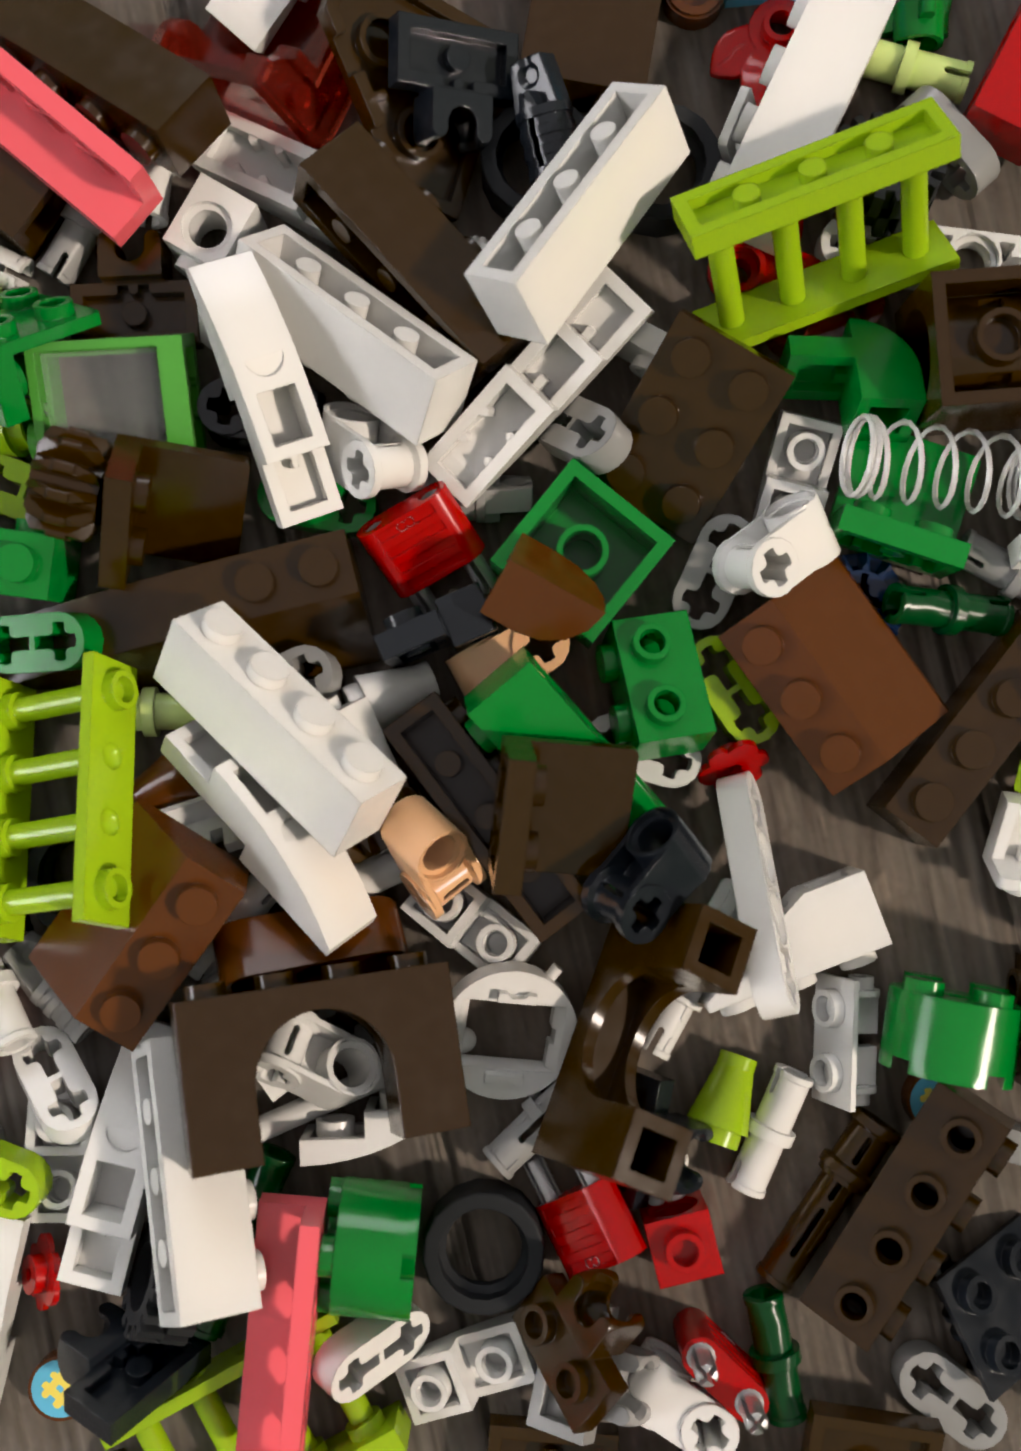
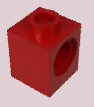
[639,1189,724,1290]

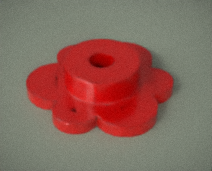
[697,740,770,789]
[21,1232,61,1311]

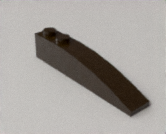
[0,529,381,690]

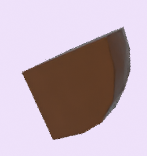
[480,532,606,640]

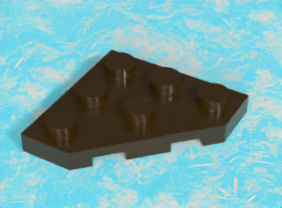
[317,0,494,223]

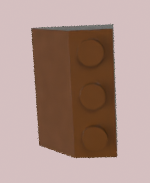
[718,556,949,796]
[28,797,249,1052]

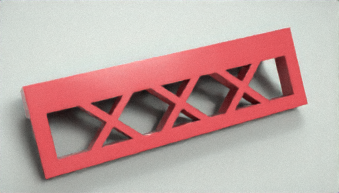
[0,47,163,247]
[236,1192,328,1451]

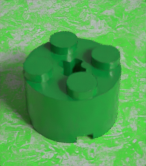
[878,970,1021,1091]
[317,1176,423,1322]

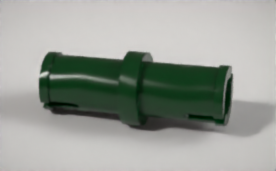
[881,582,1015,637]
[743,1283,807,1428]

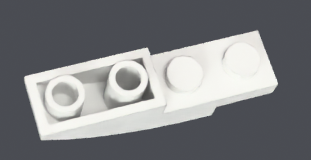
[186,251,344,529]
[160,720,377,956]
[57,1020,172,1297]

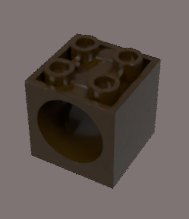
[894,265,1021,436]

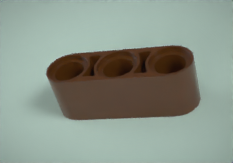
[212,895,409,994]

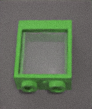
[17,333,207,460]

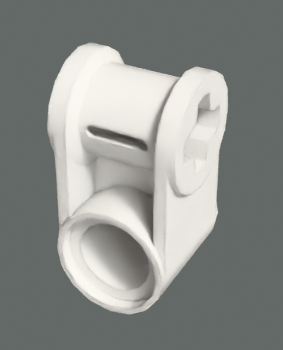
[322,401,428,500]
[712,489,841,598]
[256,1011,381,1110]
[627,1336,740,1451]

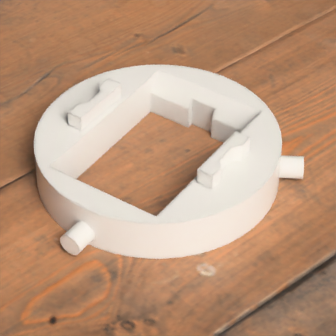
[452,961,577,1100]

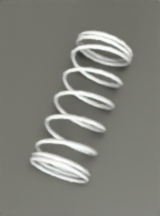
[839,413,1021,521]

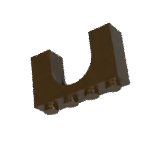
[532,903,757,1202]
[169,951,471,1179]

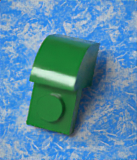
[779,318,927,443]

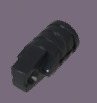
[510,52,577,185]

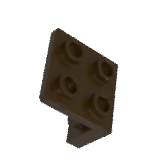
[98,433,251,591]
[487,735,639,896]

